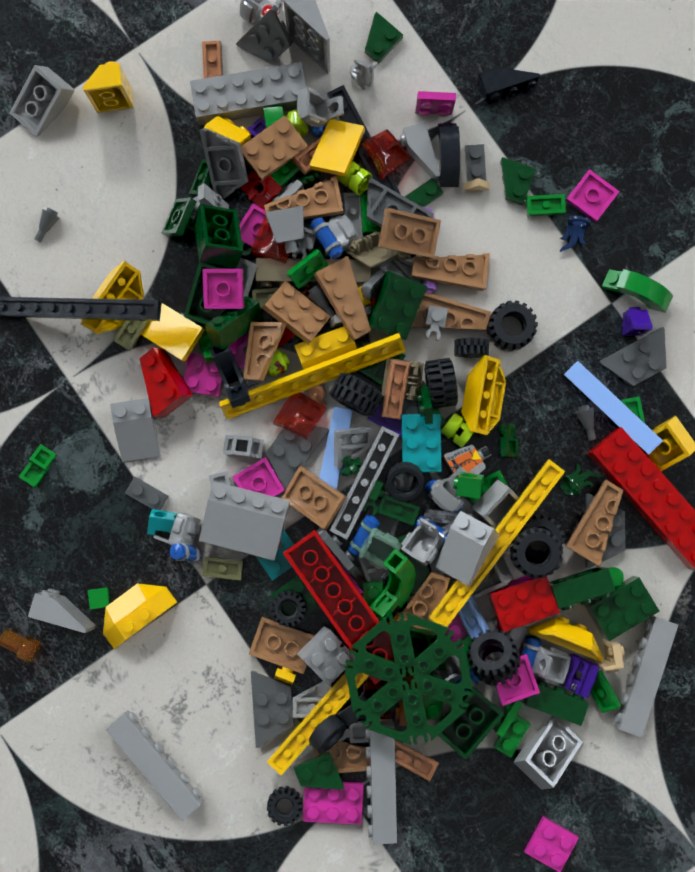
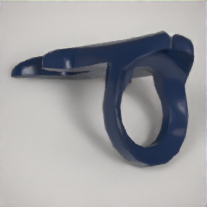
[560,215,591,252]

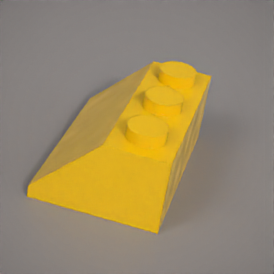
[83,62,134,113]
[294,326,357,370]

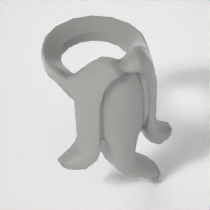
[350,60,378,89]

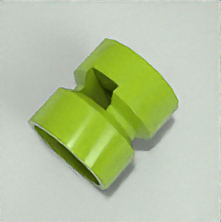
[337,161,373,195]
[441,412,474,448]

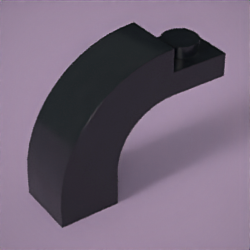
[437,122,460,187]
[209,346,251,408]

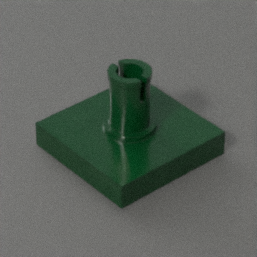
[161,198,197,237]

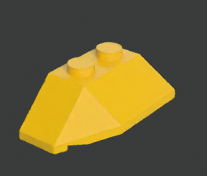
[80,260,144,334]
[461,355,506,435]
[103,583,177,649]
[527,615,603,662]

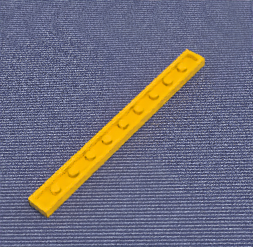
[219,333,406,420]
[429,459,565,627]
[267,612,400,776]

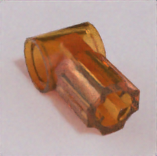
[0,628,41,662]

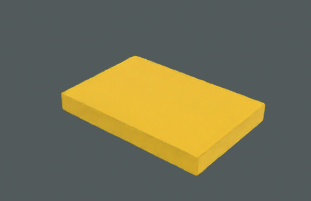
[309,119,365,177]
[141,303,205,362]

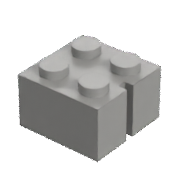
[472,480,519,529]
[297,626,355,686]

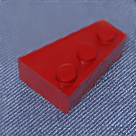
[139,347,193,417]

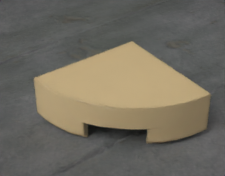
[463,178,490,191]

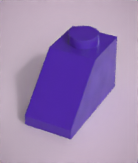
[623,307,653,336]

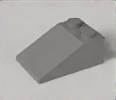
[10,65,75,136]
[110,398,161,462]
[436,511,499,587]
[28,589,96,633]
[513,716,583,790]

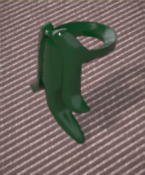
[560,464,603,496]

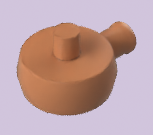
[308,385,327,407]

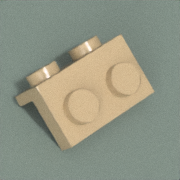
[595,640,625,673]

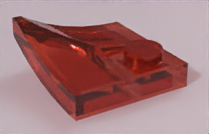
[362,129,412,179]
[250,216,291,264]
[273,392,327,439]

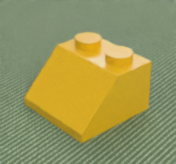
[204,116,252,146]
[646,416,695,471]

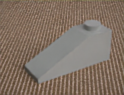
[400,122,440,182]

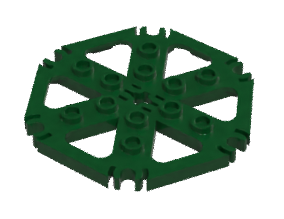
[344,612,473,745]

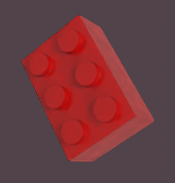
[488,575,560,632]

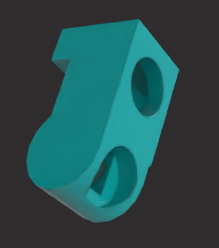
[147,509,178,535]

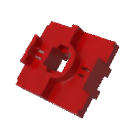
[241,171,282,210]

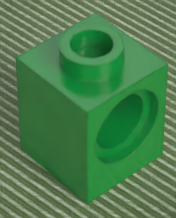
[453,472,484,499]

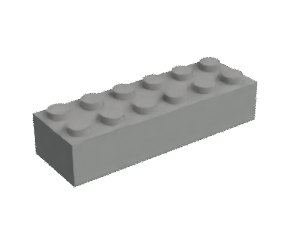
[190,62,306,126]

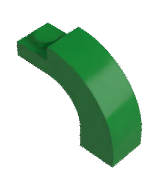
[602,269,673,313]
[370,549,416,619]

